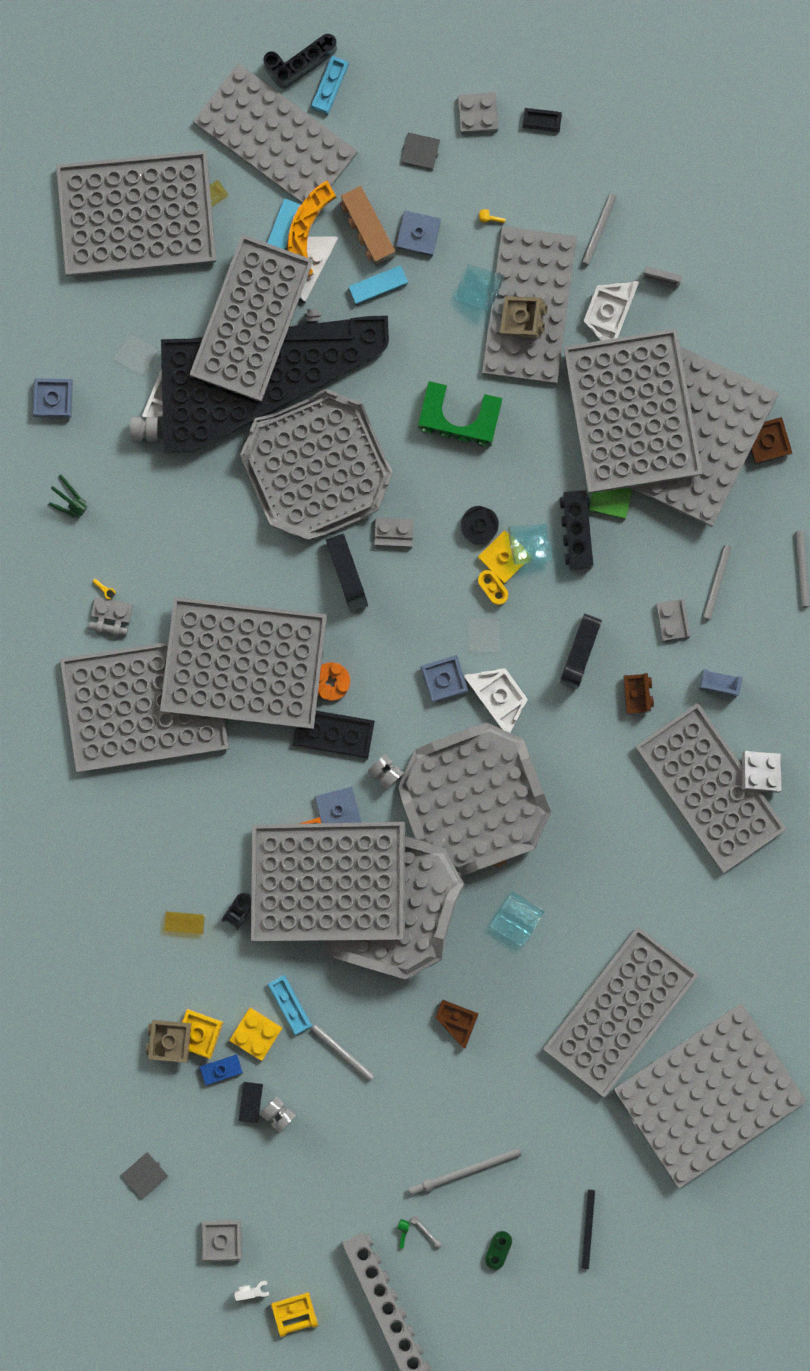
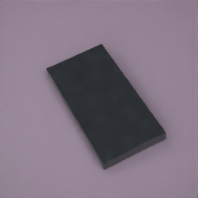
[293,710,375,759]

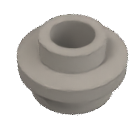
[304,309,323,321]

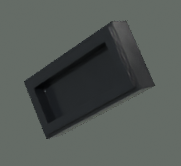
[522,108,562,132]
[239,1081,263,1123]

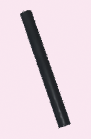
[581,1189,595,1269]

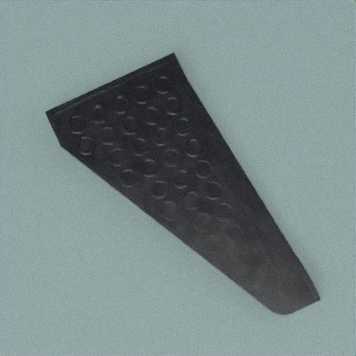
[161,316,389,453]

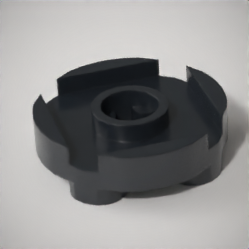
[461,506,499,544]

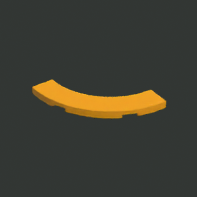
[288,180,337,277]

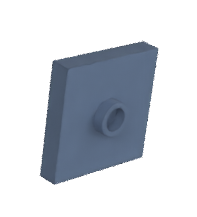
[396,210,441,256]
[33,378,73,418]
[420,655,468,703]
[315,786,362,823]

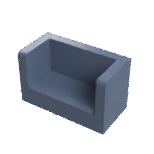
[699,669,743,697]

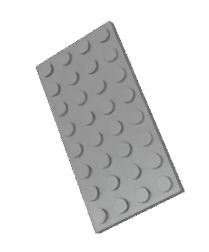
[193,63,358,203]
[482,226,577,384]
[189,234,313,402]
[635,703,786,873]
[543,926,699,1098]

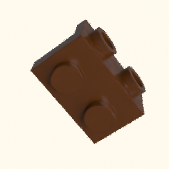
[623,673,654,714]

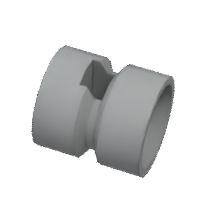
[130,417,159,442]
[368,754,404,790]
[260,1096,296,1133]

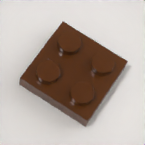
[751,417,793,464]

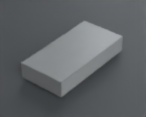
[643,266,682,287]

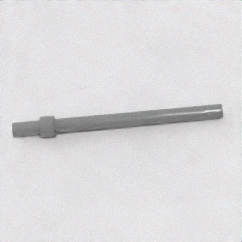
[409,1148,521,1195]

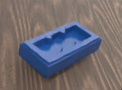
[200,1054,243,1085]

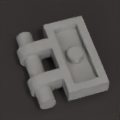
[89,597,133,636]

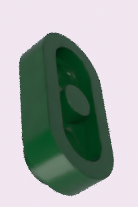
[485,1231,512,1270]

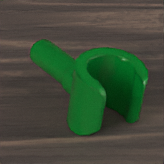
[397,1219,410,1249]

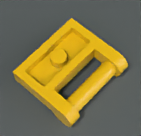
[271,1292,319,1337]

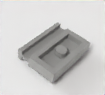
[374,517,414,548]
[656,599,690,641]

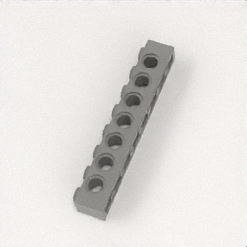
[342,1231,432,1371]

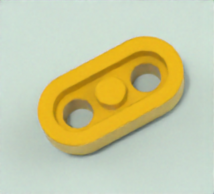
[478,570,508,605]

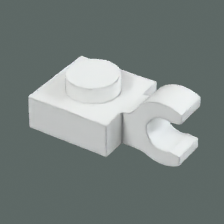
[234,1281,269,1301]

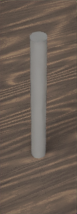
[582,194,617,265]
[796,530,810,607]
[703,545,732,620]
[311,1024,374,1081]

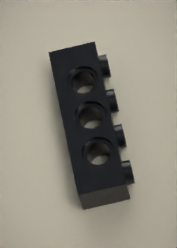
[559,490,594,570]

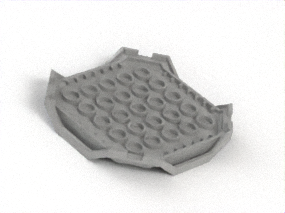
[240,388,393,541]
[398,723,551,876]
[325,836,465,980]

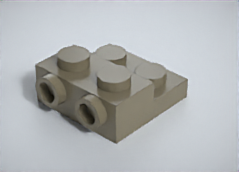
[500,296,548,339]
[146,1020,192,1063]

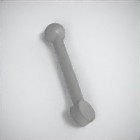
[411,1216,442,1248]

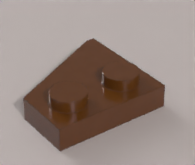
[435,999,479,1049]

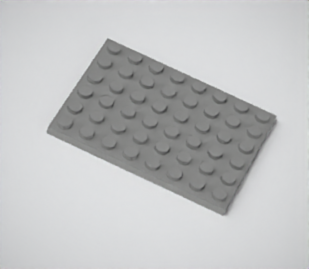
[56,150,217,276]
[564,328,703,494]
[629,347,779,527]
[160,597,327,729]
[60,642,229,773]
[251,822,405,942]
[613,1003,807,1188]

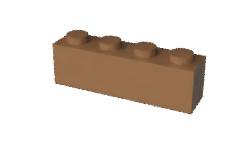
[339,186,395,266]

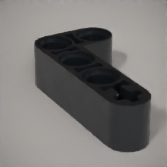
[263,34,337,88]
[326,533,368,612]
[559,613,602,689]

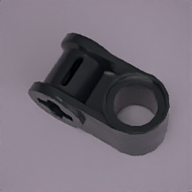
[221,893,252,930]

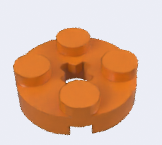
[318,662,350,701]

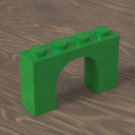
[418,381,503,447]

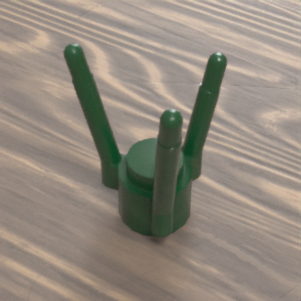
[49,474,88,518]

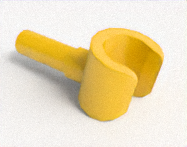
[479,209,506,223]
[92,579,116,600]

